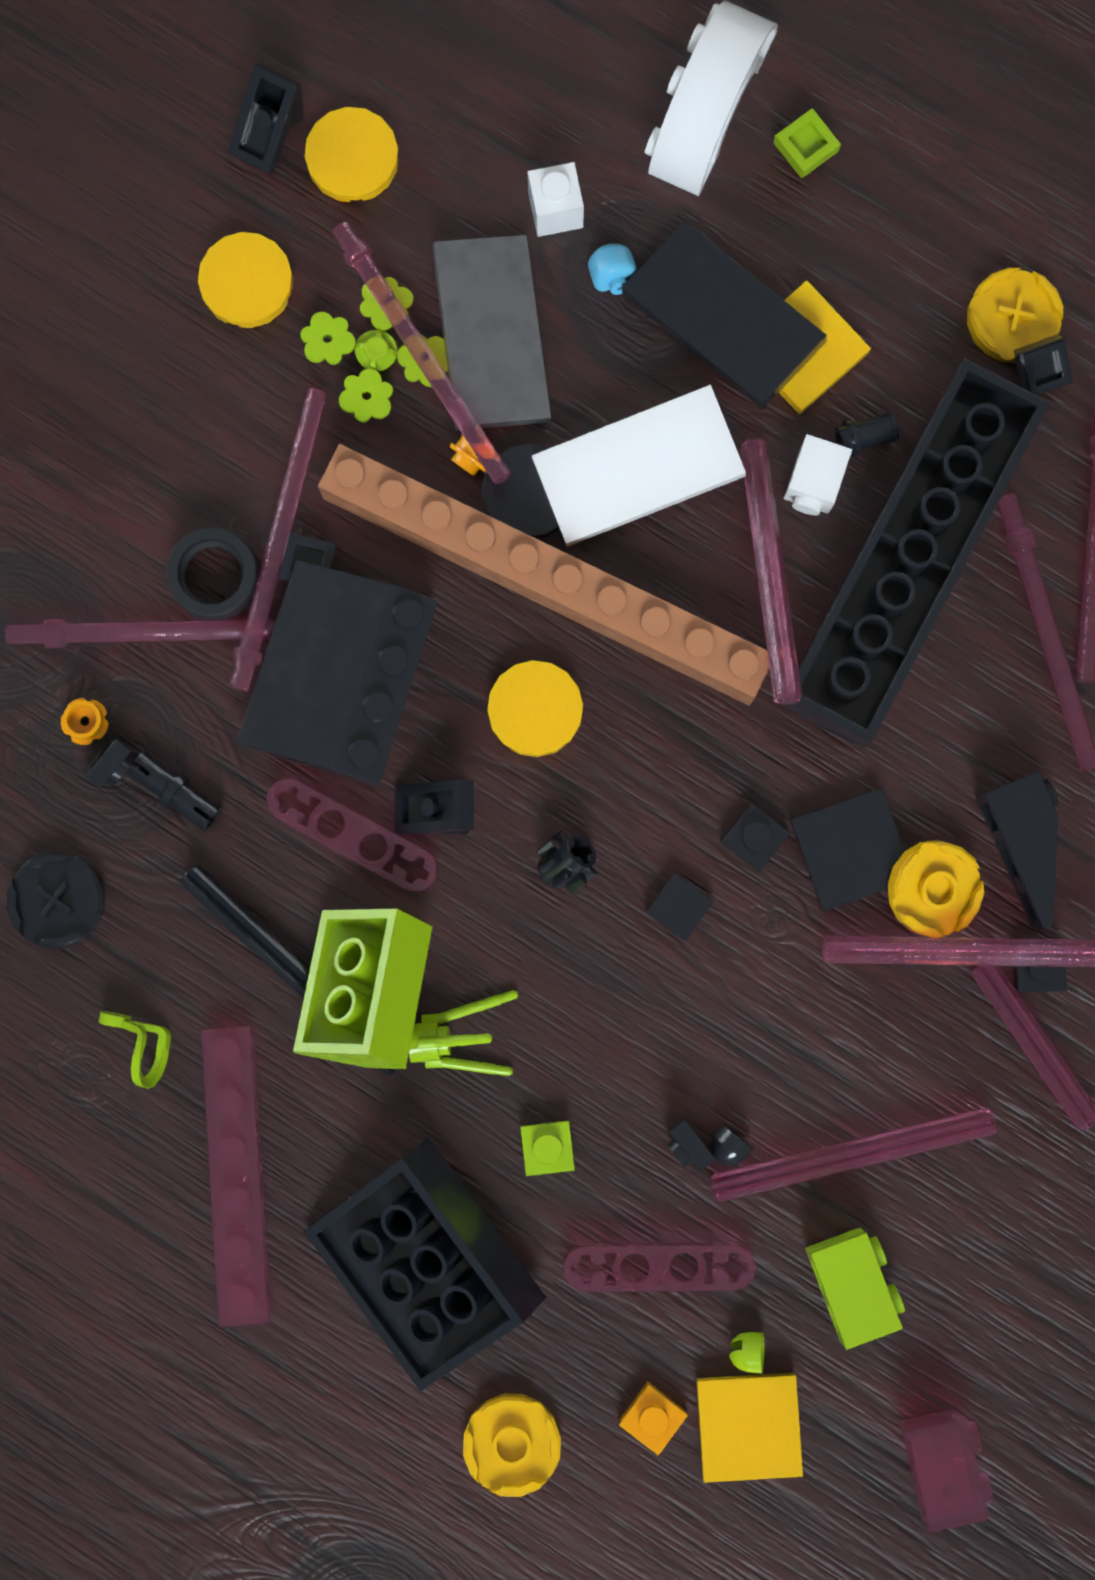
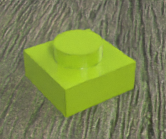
[773,108,841,179]
[520,1120,575,1176]

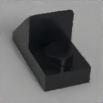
[227,63,304,174]
[395,779,475,834]

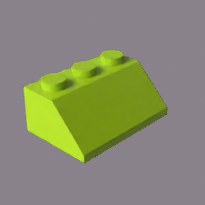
[293,909,433,1069]

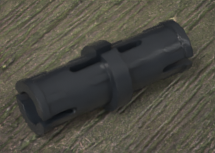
[127,750,223,832]

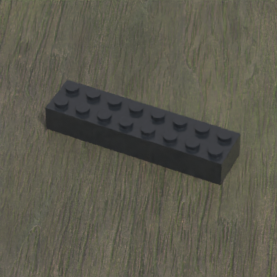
[778,358,1050,749]

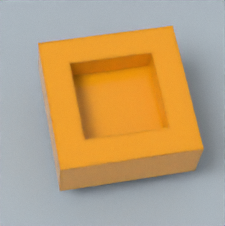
[618,1381,688,1456]

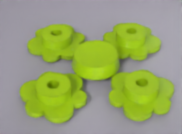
[301,277,448,423]

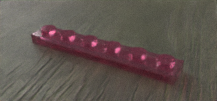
[201,1026,271,1327]

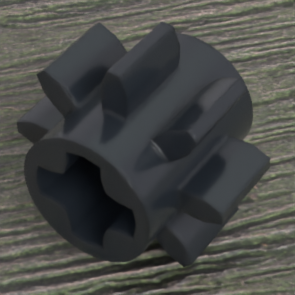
[536,830,597,894]

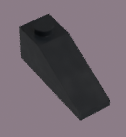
[976,771,1059,930]

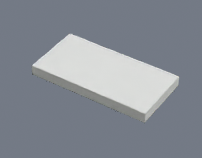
[532,385,746,547]

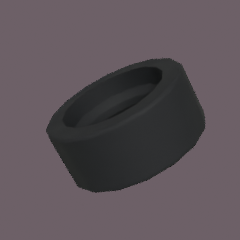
[166,527,261,622]

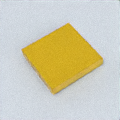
[779,281,871,415]
[696,1372,803,1483]

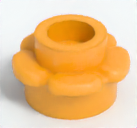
[450,434,494,477]
[61,698,109,745]

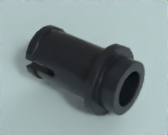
[835,412,899,457]

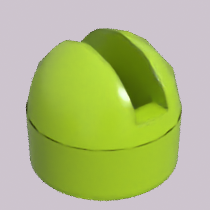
[729,1332,765,1373]

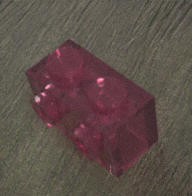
[900,1408,993,1533]

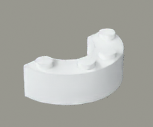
[645,1,778,196]

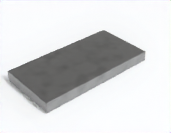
[432,235,551,430]

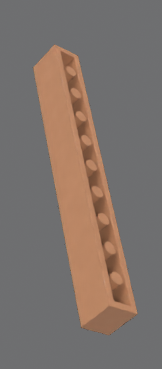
[318,444,776,706]

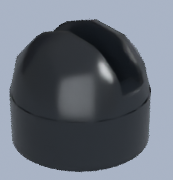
[711,1124,754,1166]

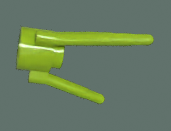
[409,990,518,1076]

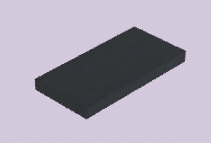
[622,221,827,410]

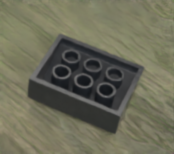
[236,560,438,788]
[304,1137,547,1392]

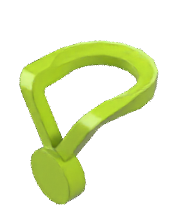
[98,1011,171,1089]

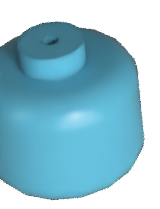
[588,244,638,295]

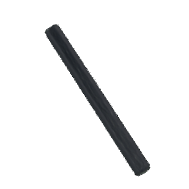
[180,865,397,1076]

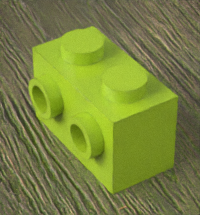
[805,1227,905,1350]

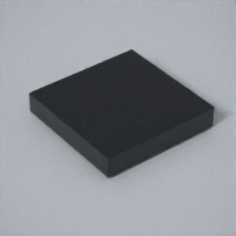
[790,788,905,911]

